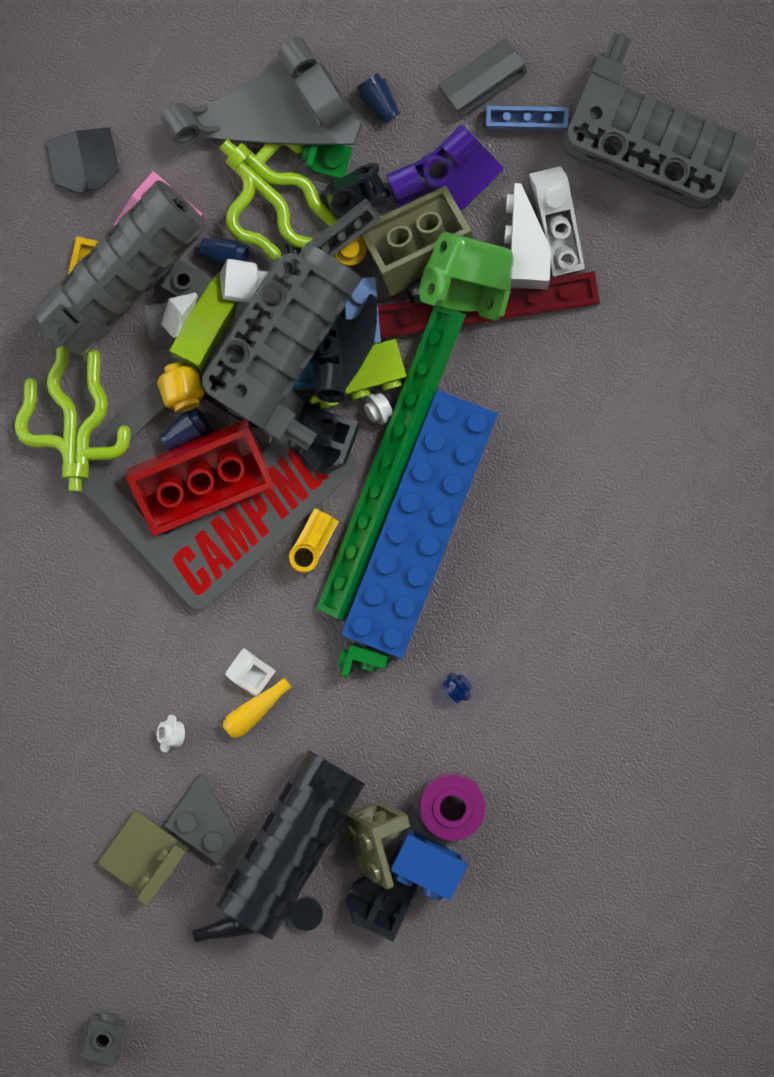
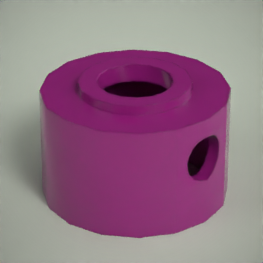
[419,771,486,841]

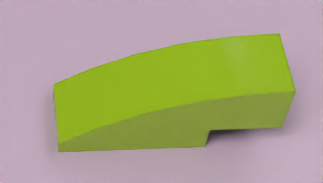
[170,273,240,371]

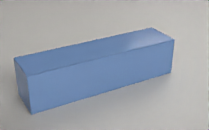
[485,106,568,131]

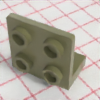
[346,801,410,890]
[99,811,189,906]

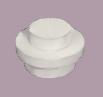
[364,393,393,425]

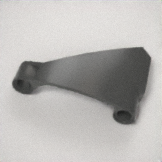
[161,37,362,147]

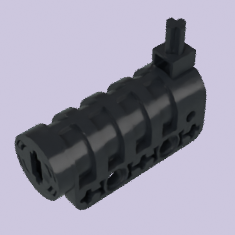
[216,749,365,940]

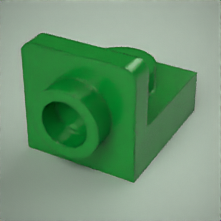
[302,145,353,179]
[337,643,388,678]

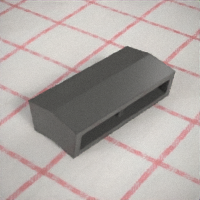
[438,38,527,119]

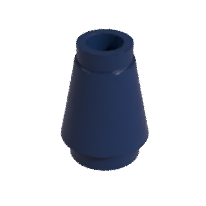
[357,73,400,124]
[199,238,249,267]
[160,408,210,451]

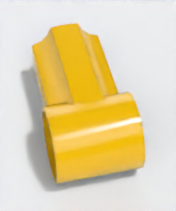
[289,508,339,574]

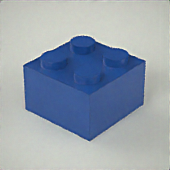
[390,828,468,901]

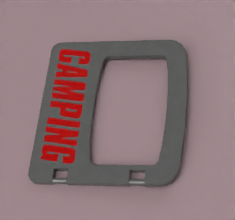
[82,331,356,610]

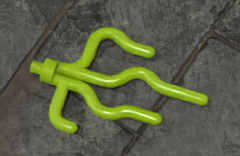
[219,139,339,261]
[14,346,131,493]

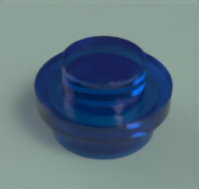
[442,672,472,703]

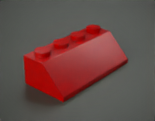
[126,419,274,537]

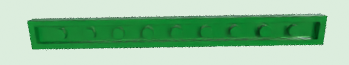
[316,306,466,621]

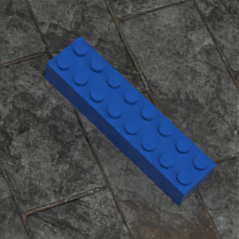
[341,389,498,659]

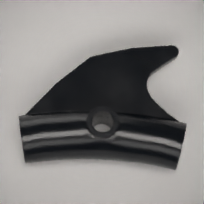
[315,294,377,403]

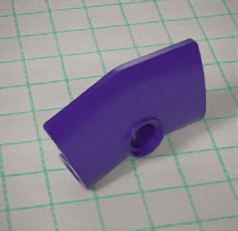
[386,124,504,211]

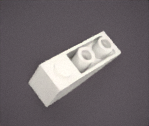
[529,166,585,277]
[504,183,551,290]

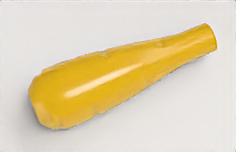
[223,678,292,738]

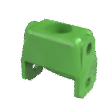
[418,232,514,321]

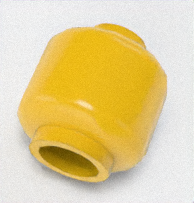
[157,362,205,413]

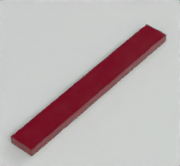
[339,271,600,339]

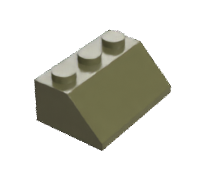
[361,186,474,296]

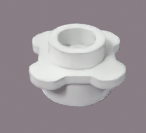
[156,715,185,753]

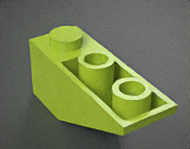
[311,339,407,409]

